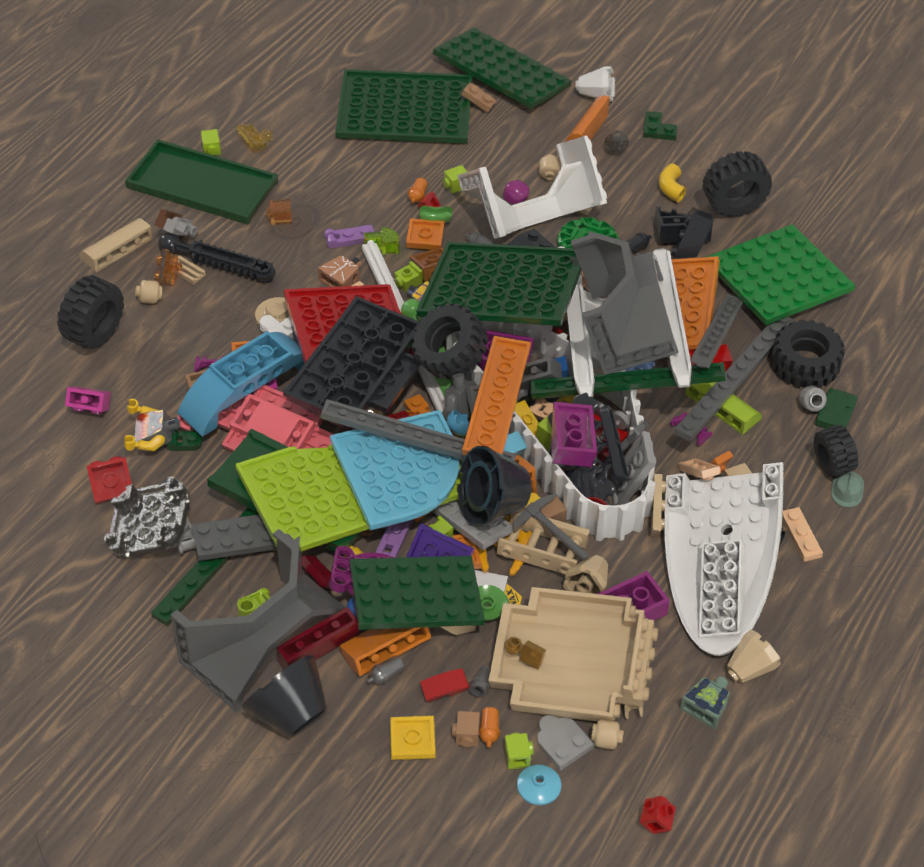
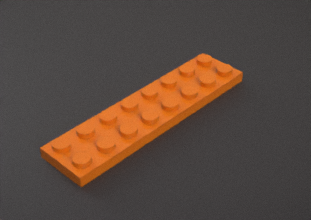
[462,336,531,455]

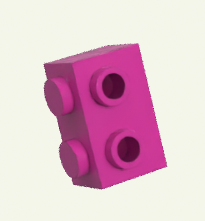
[65,386,111,414]

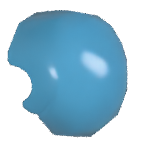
[447,410,470,437]

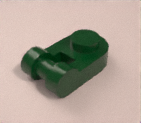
[167,429,203,451]

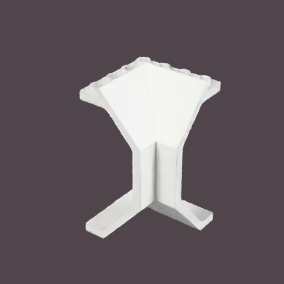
[457,135,607,238]

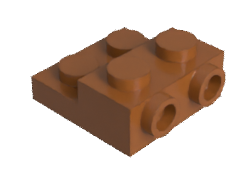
[410,247,444,281]

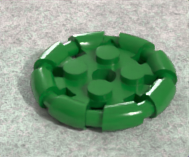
[557,217,619,248]

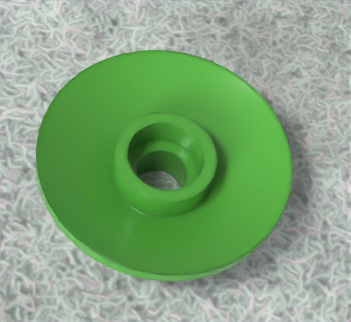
[478,585,508,620]

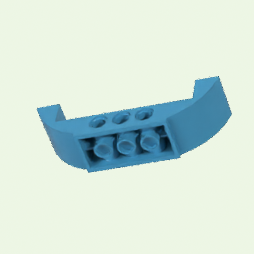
[177,331,304,437]

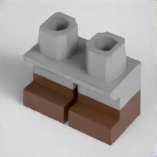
[155,209,198,237]

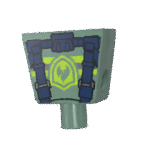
[680,676,730,729]

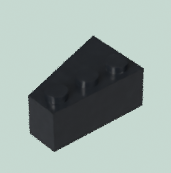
[654,207,713,244]
[670,207,713,259]

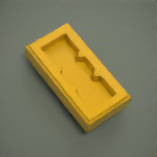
[514,400,539,437]

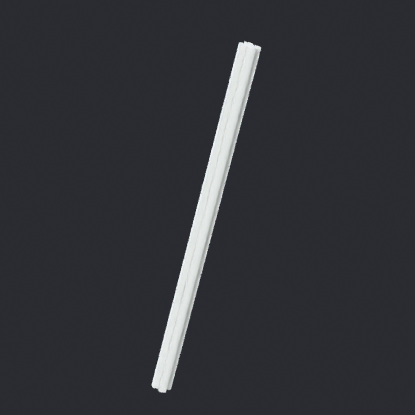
[362,240,464,439]

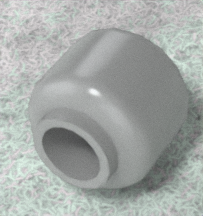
[799,386,827,412]

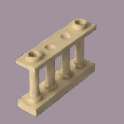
[497,510,590,575]

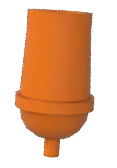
[408,178,428,203]
[479,707,500,748]

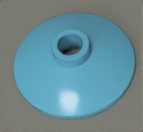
[517,765,561,805]

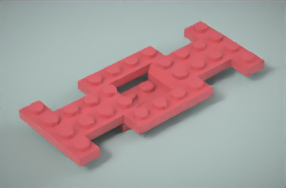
[177,385,334,452]

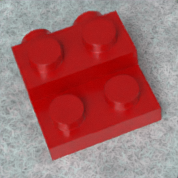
[86,456,134,505]

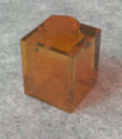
[266,199,292,225]

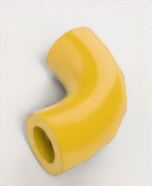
[659,163,686,203]

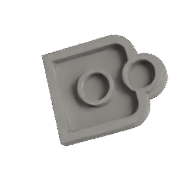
[537,715,594,771]

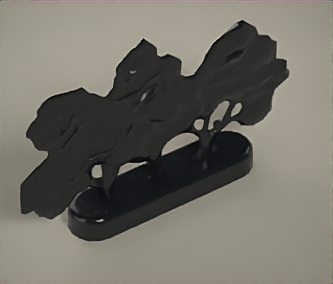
[548,392,629,501]

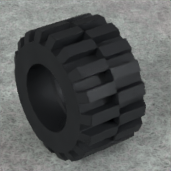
[814,424,859,478]

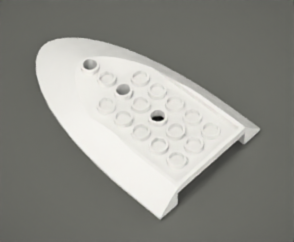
[664,462,784,656]

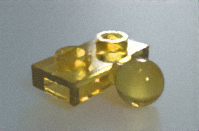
[237,124,273,150]

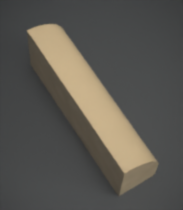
[79,218,153,272]

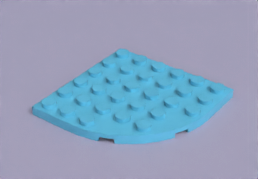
[330,410,459,530]

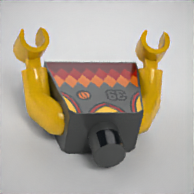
[124,399,180,453]

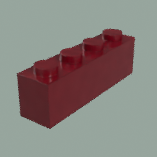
[276,607,359,669]

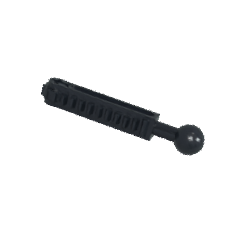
[158,232,276,283]

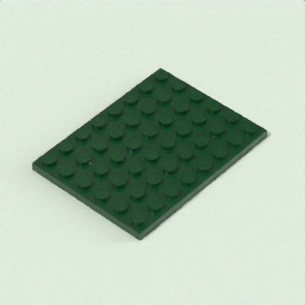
[335,69,472,143]
[416,242,582,326]

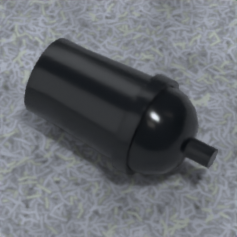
[625,233,651,253]

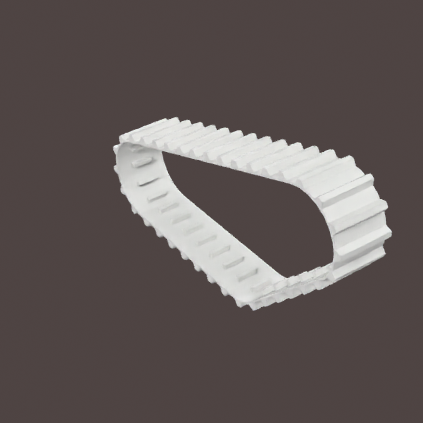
[446,321,656,542]

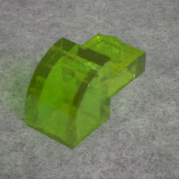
[364,227,400,254]

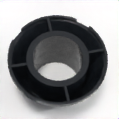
[457,446,532,527]
[242,654,327,737]

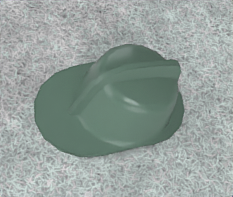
[831,471,864,508]

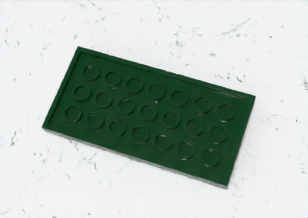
[433,27,572,109]

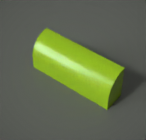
[685,382,762,435]

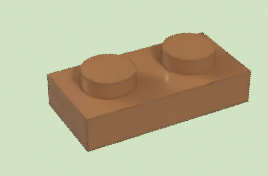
[461,83,497,113]

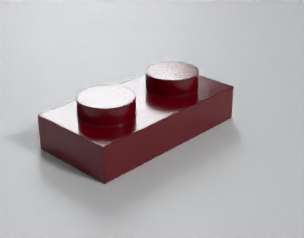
[302,555,340,589]

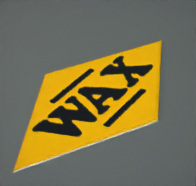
[505,584,522,605]

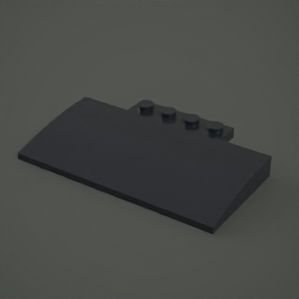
[283,296,421,431]

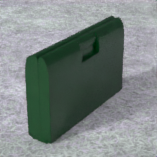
[815,388,858,429]

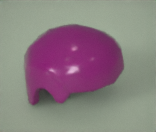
[503,180,529,204]

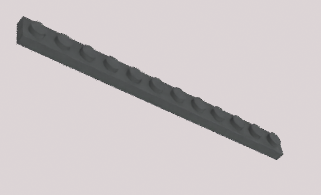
[674,317,795,442]

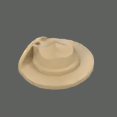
[255,297,290,324]

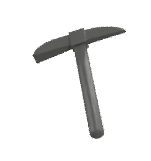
[595,419,651,478]
[513,494,589,561]

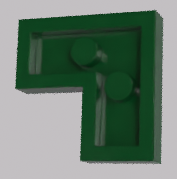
[643,111,678,141]

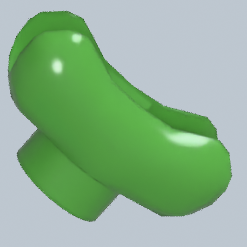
[419,205,453,222]

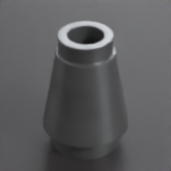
[469,665,491,697]

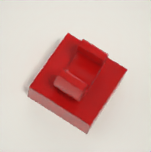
[417,192,441,209]

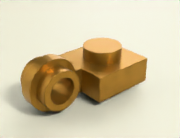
[505,637,546,670]

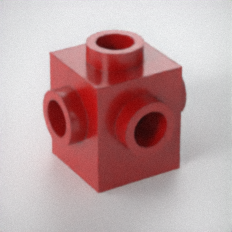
[639,796,676,834]

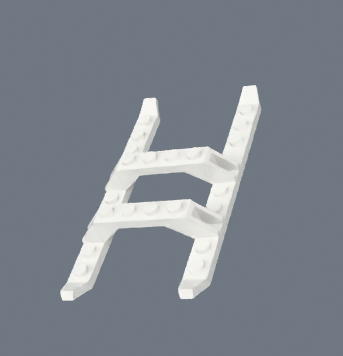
[567,248,692,397]

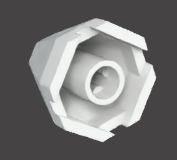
[576,66,615,102]

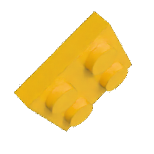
[390,716,435,760]

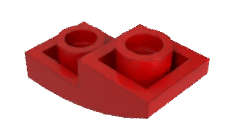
[420,668,470,703]

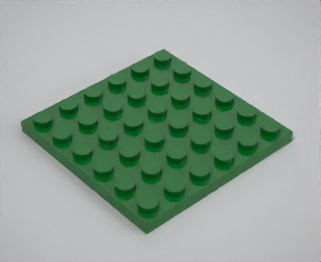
[706,224,855,325]

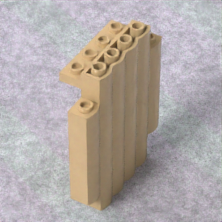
[489,587,658,721]

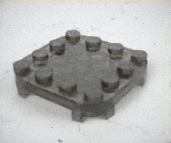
[104,477,190,558]

